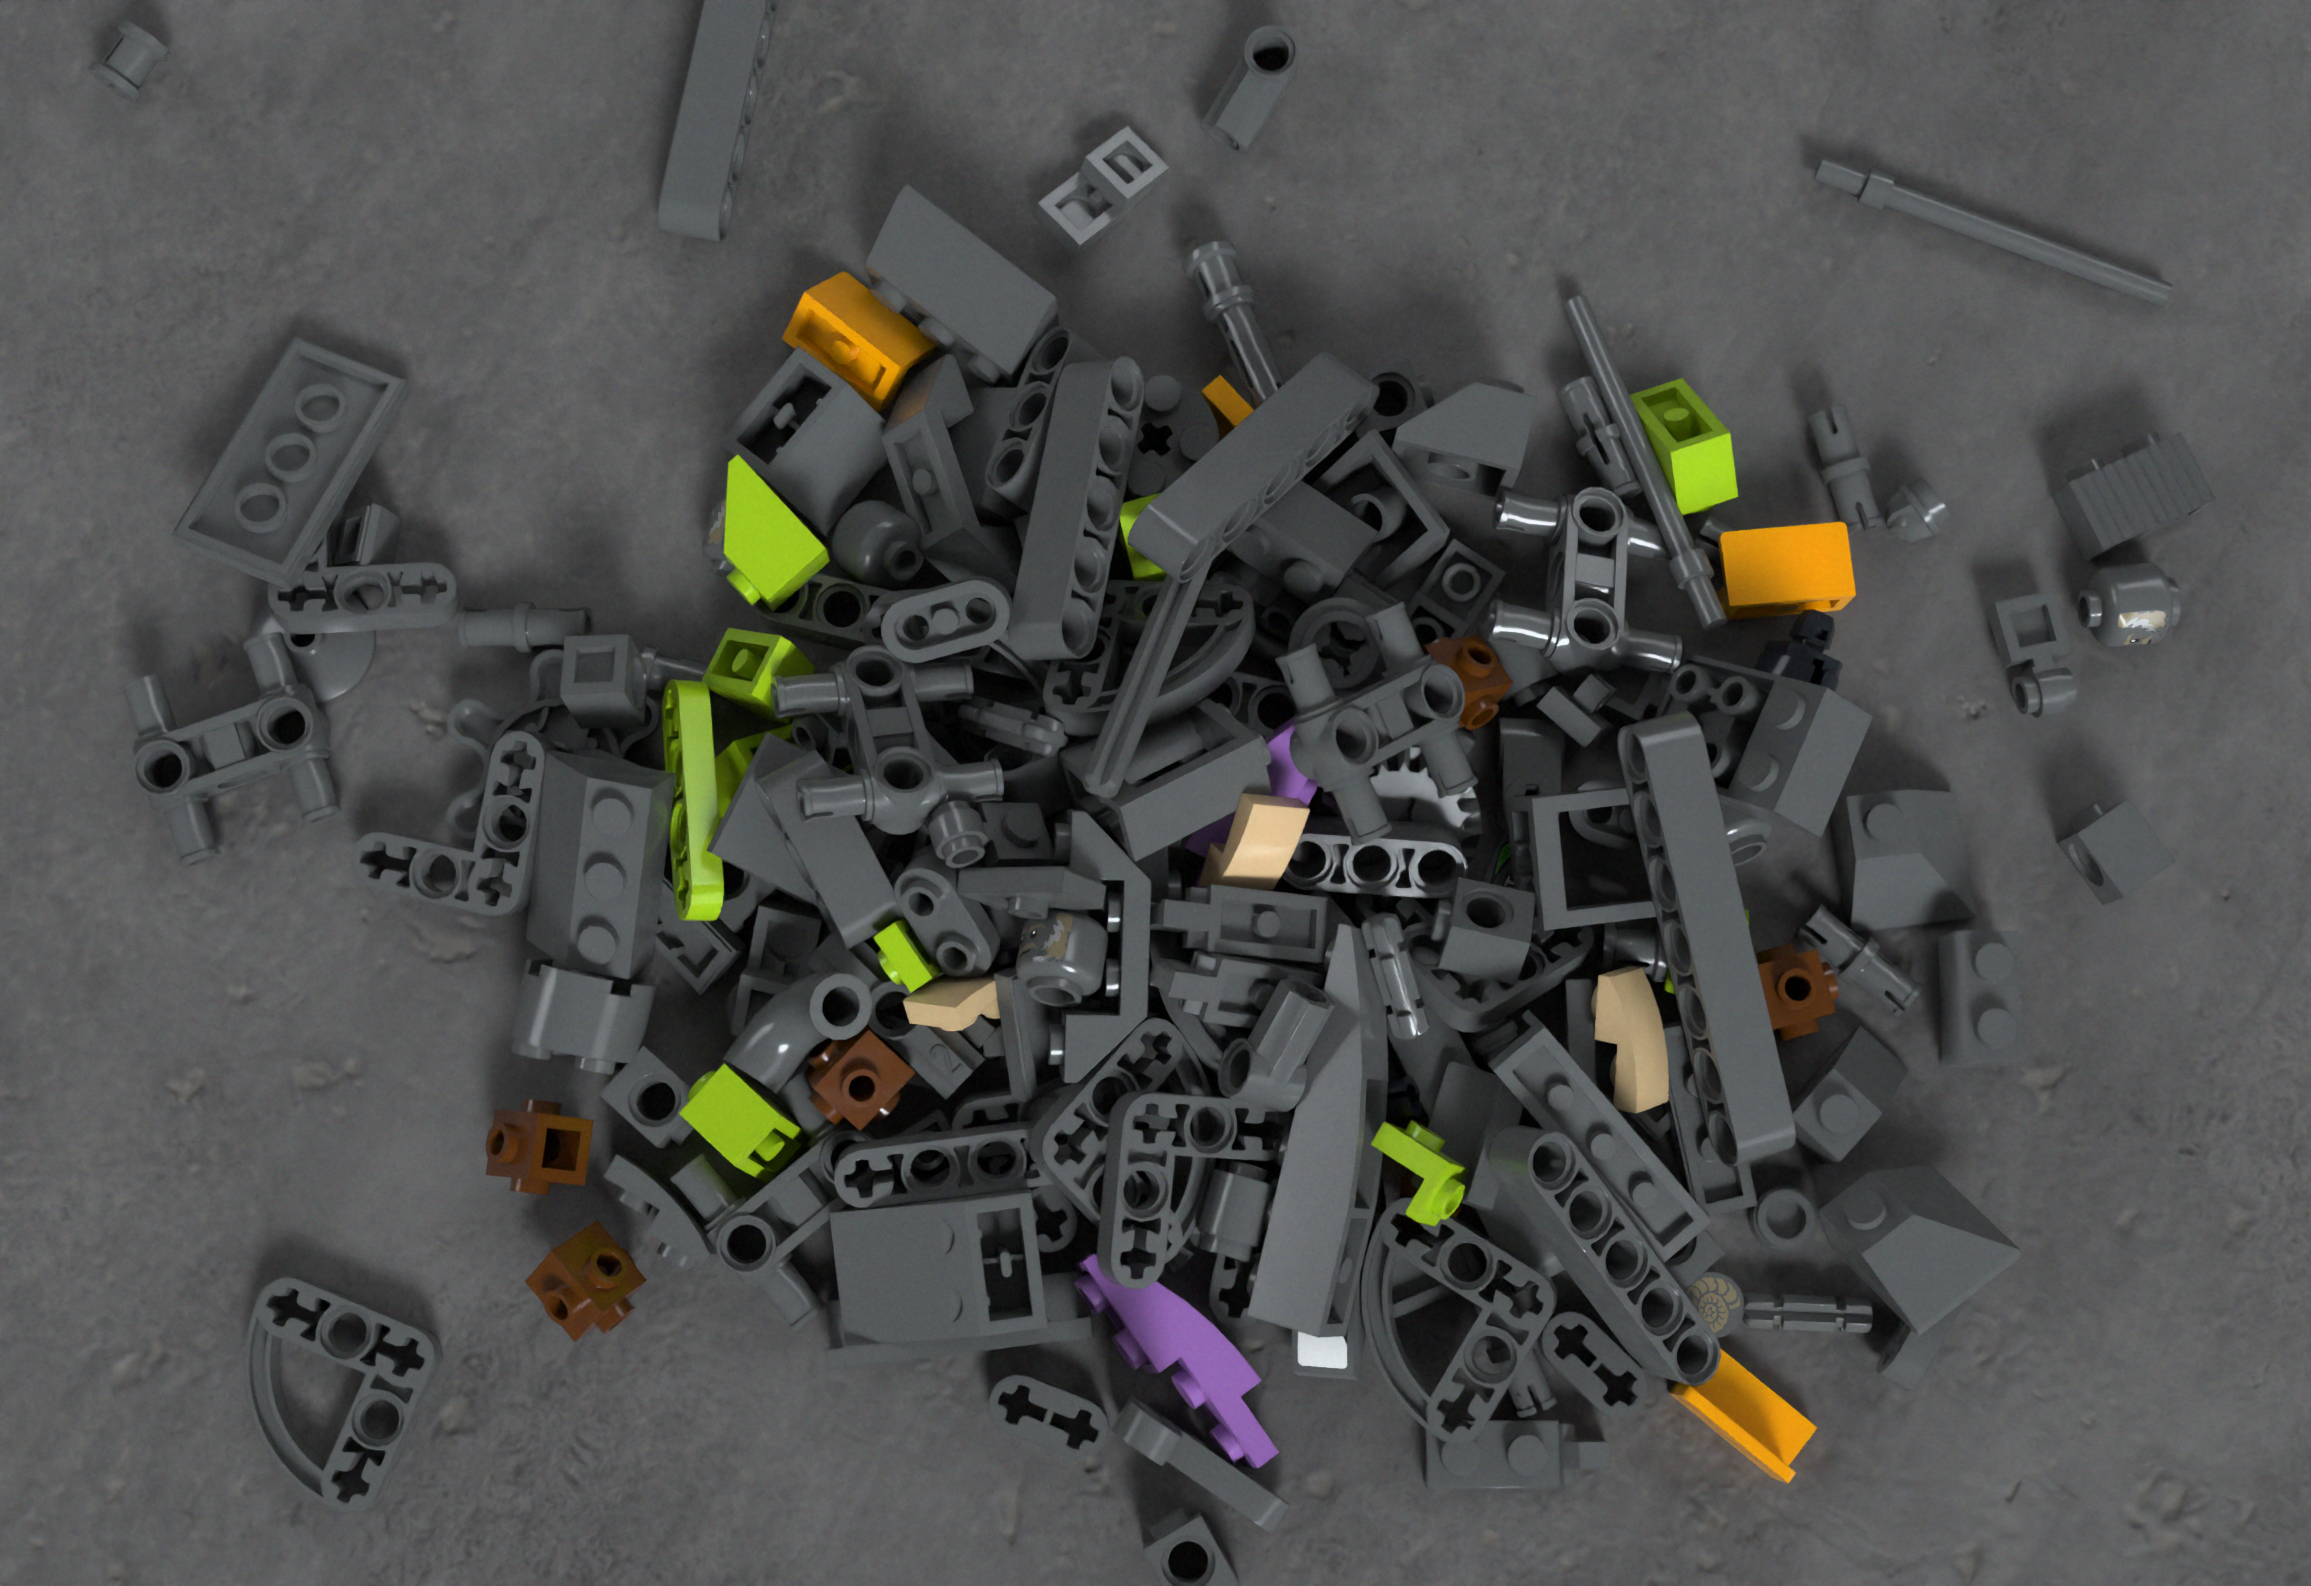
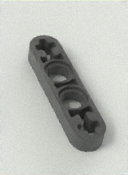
[834,1119,1084,1208]

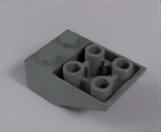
[1655,652,1873,838]
[706,732,918,937]
[829,1188,1048,1346]

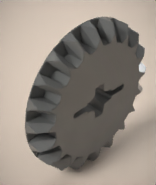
[1315,746,1482,904]

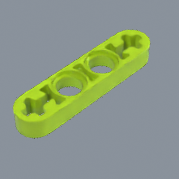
[662,679,724,921]

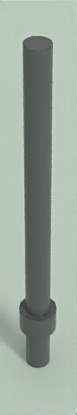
[1813,156,2173,307]
[1563,295,1728,631]

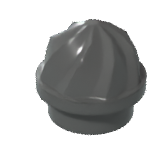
[1885,477,1952,542]

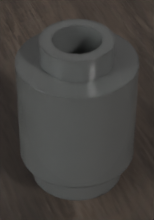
[1477,623,1559,708]
[1197,1160,1277,1263]

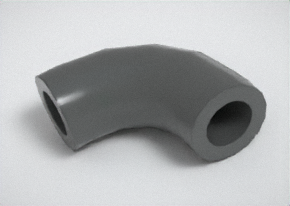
[722,971,872,1095]

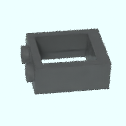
[1059,697,1272,862]
[1506,785,1657,931]

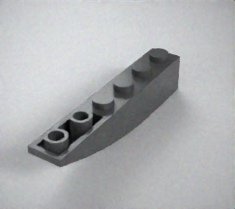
[1247,924,1389,1338]

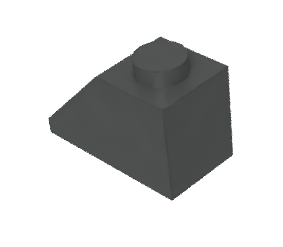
[1790,1026,1909,1165]

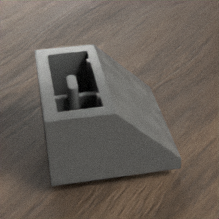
[718,346,889,538]
[1204,480,1378,644]

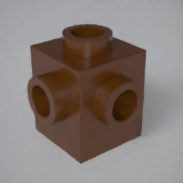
[1422,634,1513,730]
[1756,943,1839,1041]
[803,1024,915,1131]
[486,1099,594,1195]
[525,1220,647,1342]

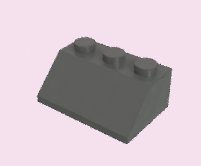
[865,184,1059,388]
[526,750,676,980]

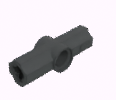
[805,933,986,1100]

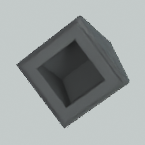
[333,503,403,567]

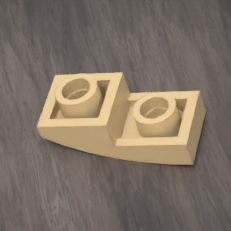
[1197,793,1310,891]
[1591,966,1669,1114]
[903,967,1007,1031]

